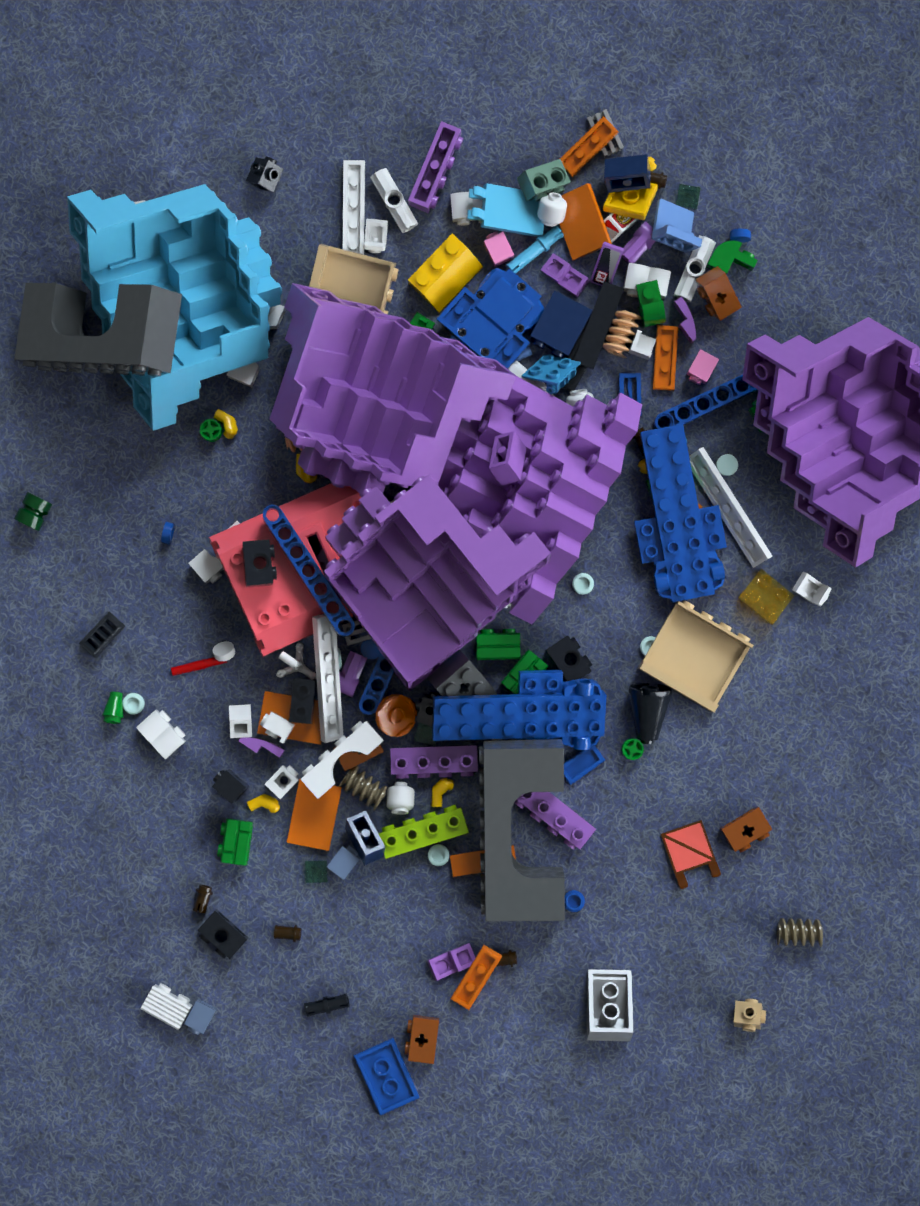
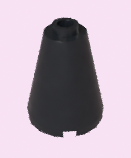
[628,683,672,744]

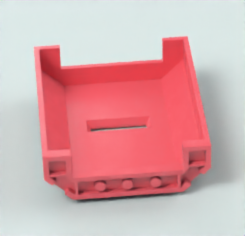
[209,484,361,657]

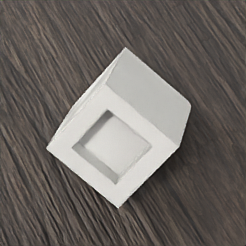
[628,330,656,360]

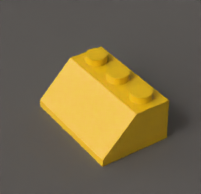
[408,233,483,313]

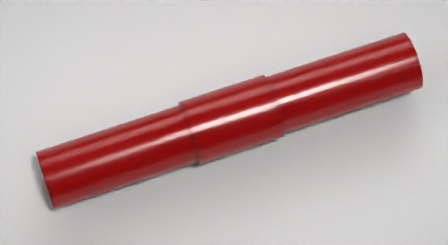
[171,657,228,676]

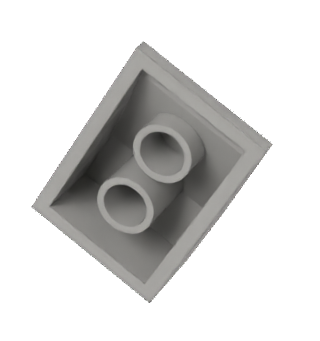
[587,969,633,1041]

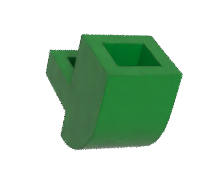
[706,241,758,274]
[635,280,666,328]

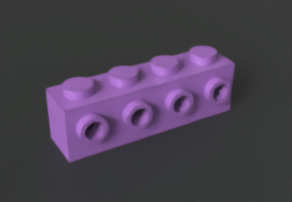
[408,121,463,213]
[390,745,478,779]
[514,792,596,850]

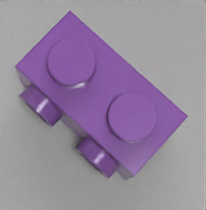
[489,431,527,486]

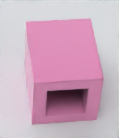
[484,231,514,267]
[687,349,719,385]

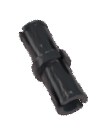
[304,993,350,1017]

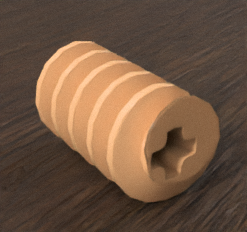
[602,310,642,358]

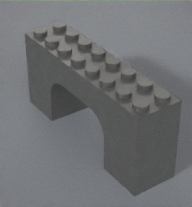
[14,283,182,376]
[479,739,565,921]

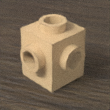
[734,999,766,1032]

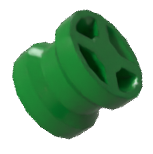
[200,419,222,442]
[621,738,644,760]

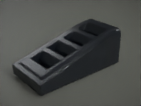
[79,611,125,658]

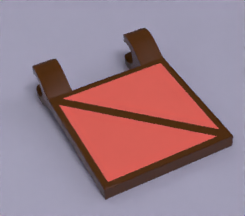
[661,820,721,889]

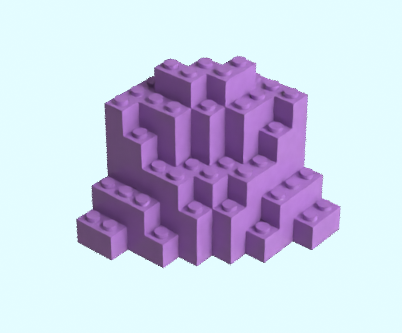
[270,283,516,496]
[742,317,920,568]
[438,376,642,624]
[324,475,551,691]

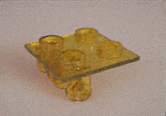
[738,569,795,625]

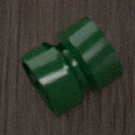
[14,492,52,531]

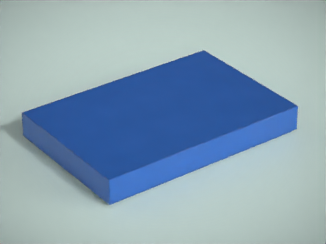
[354,1038,420,1116]

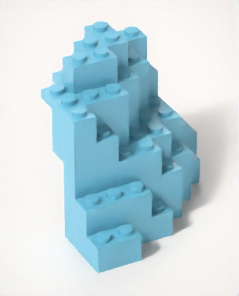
[67,184,282,431]

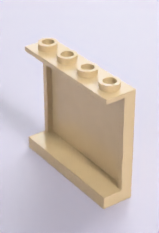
[309,244,399,314]
[637,600,754,713]

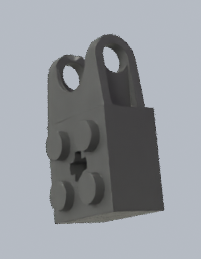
[427,649,497,696]

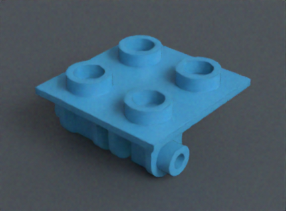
[521,355,581,394]

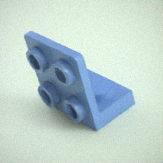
[651,199,702,253]

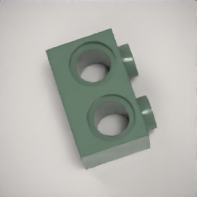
[517,159,571,202]

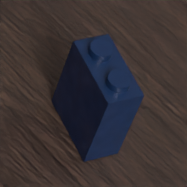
[530,291,593,358]

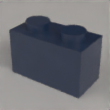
[604,154,651,193]
[345,811,385,866]

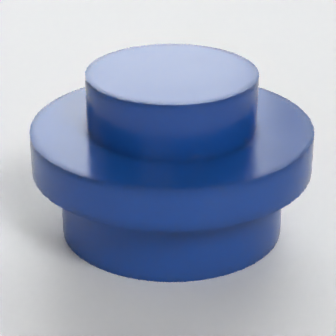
[565,890,585,912]

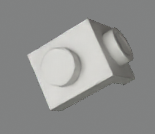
[364,219,388,253]
[792,572,831,606]

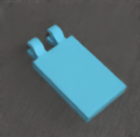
[467,183,544,237]

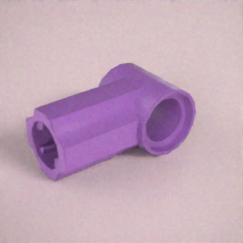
[621,221,655,263]
[339,651,367,697]

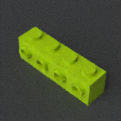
[378,805,469,859]

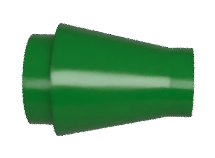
[102,692,123,724]

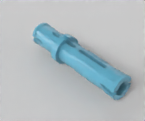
[506,226,564,274]

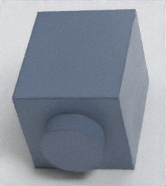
[327,845,360,880]
[184,998,217,1035]

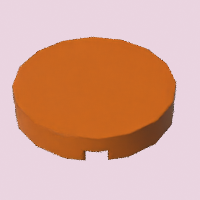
[375,694,417,737]

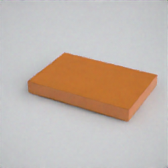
[560,183,612,260]
[257,691,322,745]
[287,779,342,851]

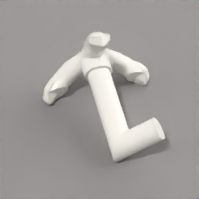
[276,642,316,680]

